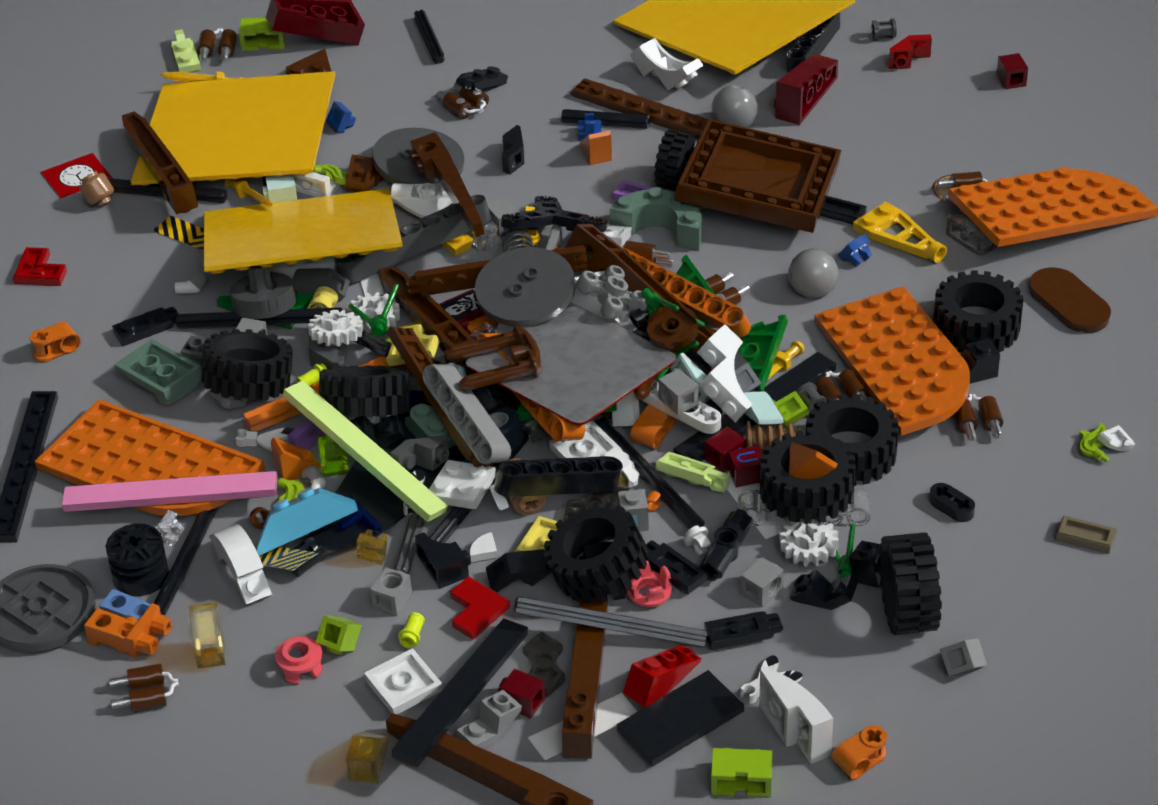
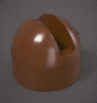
[249,507,269,529]

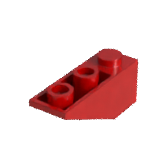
[622,645,702,707]

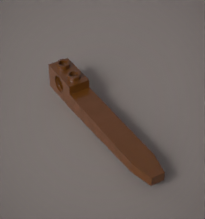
[121,111,198,215]
[409,132,485,237]
[565,224,714,347]
[378,265,474,364]
[562,595,608,759]
[386,713,593,805]

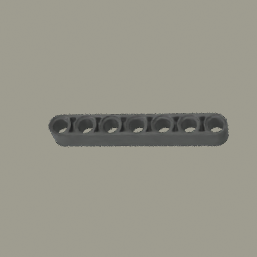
[337,194,491,283]

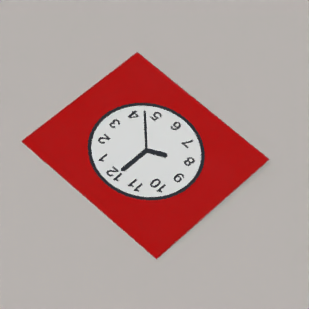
[41,153,112,199]

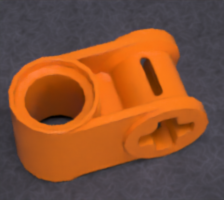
[30,321,81,362]
[831,725,887,780]

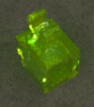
[317,434,349,477]

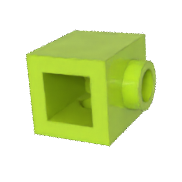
[315,615,362,655]

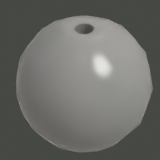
[712,85,758,128]
[788,248,839,299]

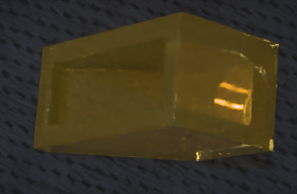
[188,602,226,669]
[346,732,390,784]

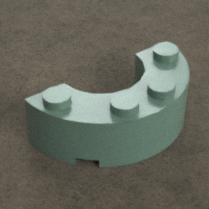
[610,187,702,251]

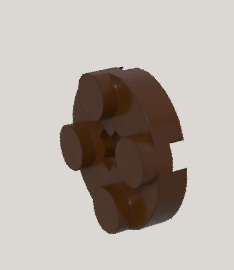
[647,305,699,353]

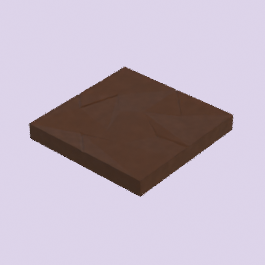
[675,119,842,233]

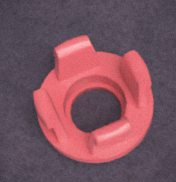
[626,561,672,607]
[275,636,323,685]

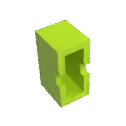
[239,17,286,51]
[711,748,772,797]

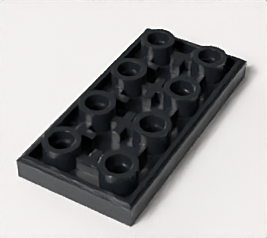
[617,670,744,767]

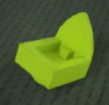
[772,391,809,428]

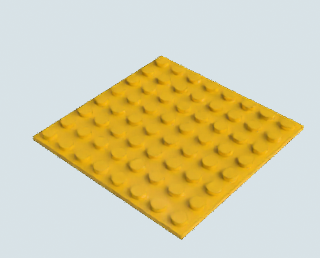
[613,0,856,75]
[131,71,335,186]
[204,188,403,274]

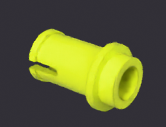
[296,363,327,386]
[398,612,425,648]

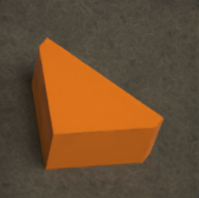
[579,130,612,165]
[271,437,321,480]
[789,442,838,479]

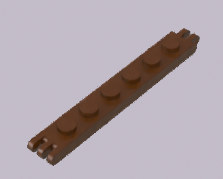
[571,78,708,139]
[405,245,588,296]
[387,327,491,467]

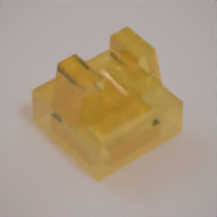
[357,529,388,565]

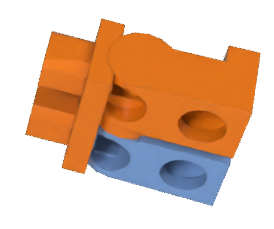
[84,589,172,659]

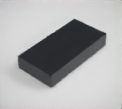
[820,196,867,225]

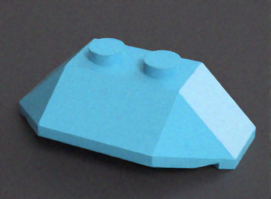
[256,487,358,556]

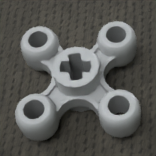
[576,265,647,320]

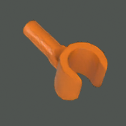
[646,491,662,512]

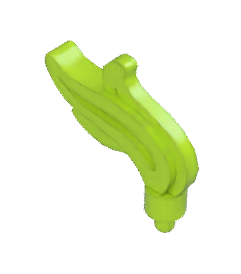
[313,164,348,185]
[1079,422,1109,462]
[277,478,304,501]

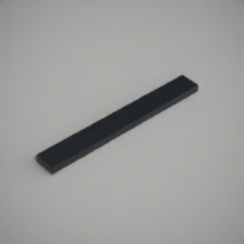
[673,352,836,462]
[0,391,58,542]
[392,618,528,767]

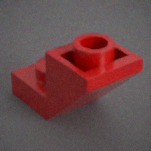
[889,34,932,69]

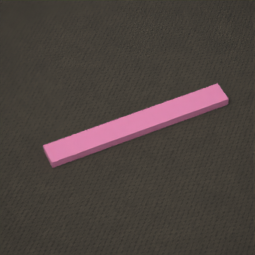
[62,471,278,512]

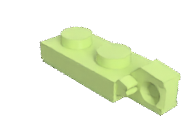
[171,29,201,72]
[655,452,730,493]

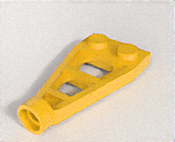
[853,201,947,263]

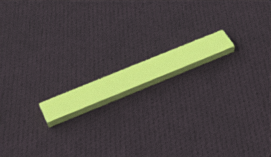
[282,381,448,522]

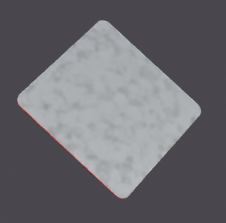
[466,302,676,425]

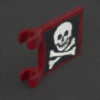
[439,289,496,335]

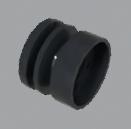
[105,523,169,597]

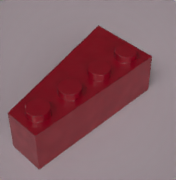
[266,0,365,46]
[774,53,838,125]

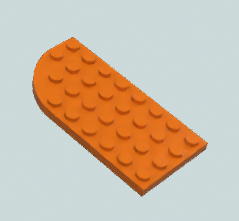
[948,167,1158,247]
[814,286,970,436]
[34,399,265,516]

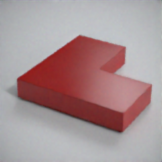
[13,247,67,286]
[450,576,510,640]

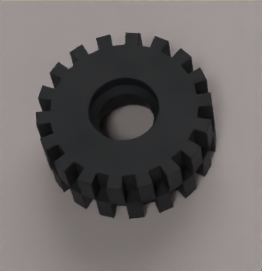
[654,129,695,190]

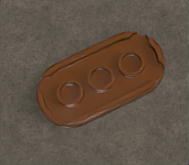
[1030,267,1111,333]

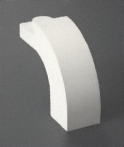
[209,524,272,605]

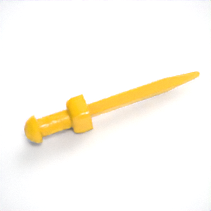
[161,71,243,82]
[224,179,273,206]
[751,341,804,392]

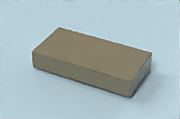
[1056,515,1117,554]

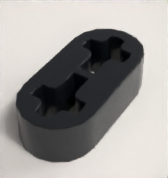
[929,483,975,522]

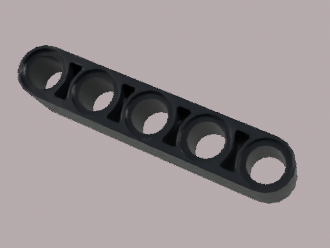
[787,12,840,73]
[494,456,623,497]

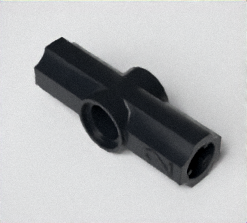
[699,509,753,581]

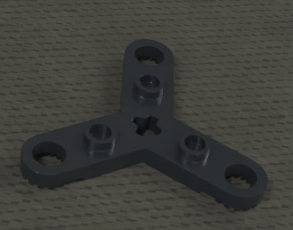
[501,196,608,232]

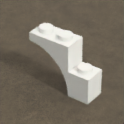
[630,38,703,91]
[697,325,752,422]

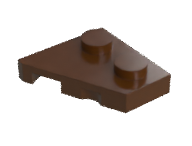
[286,49,332,75]
[345,154,384,192]

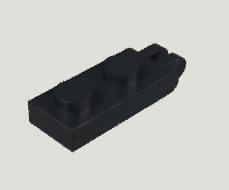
[456,66,508,90]
[112,307,179,346]
[645,540,707,594]
[704,611,783,650]

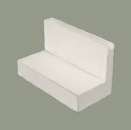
[293,172,340,197]

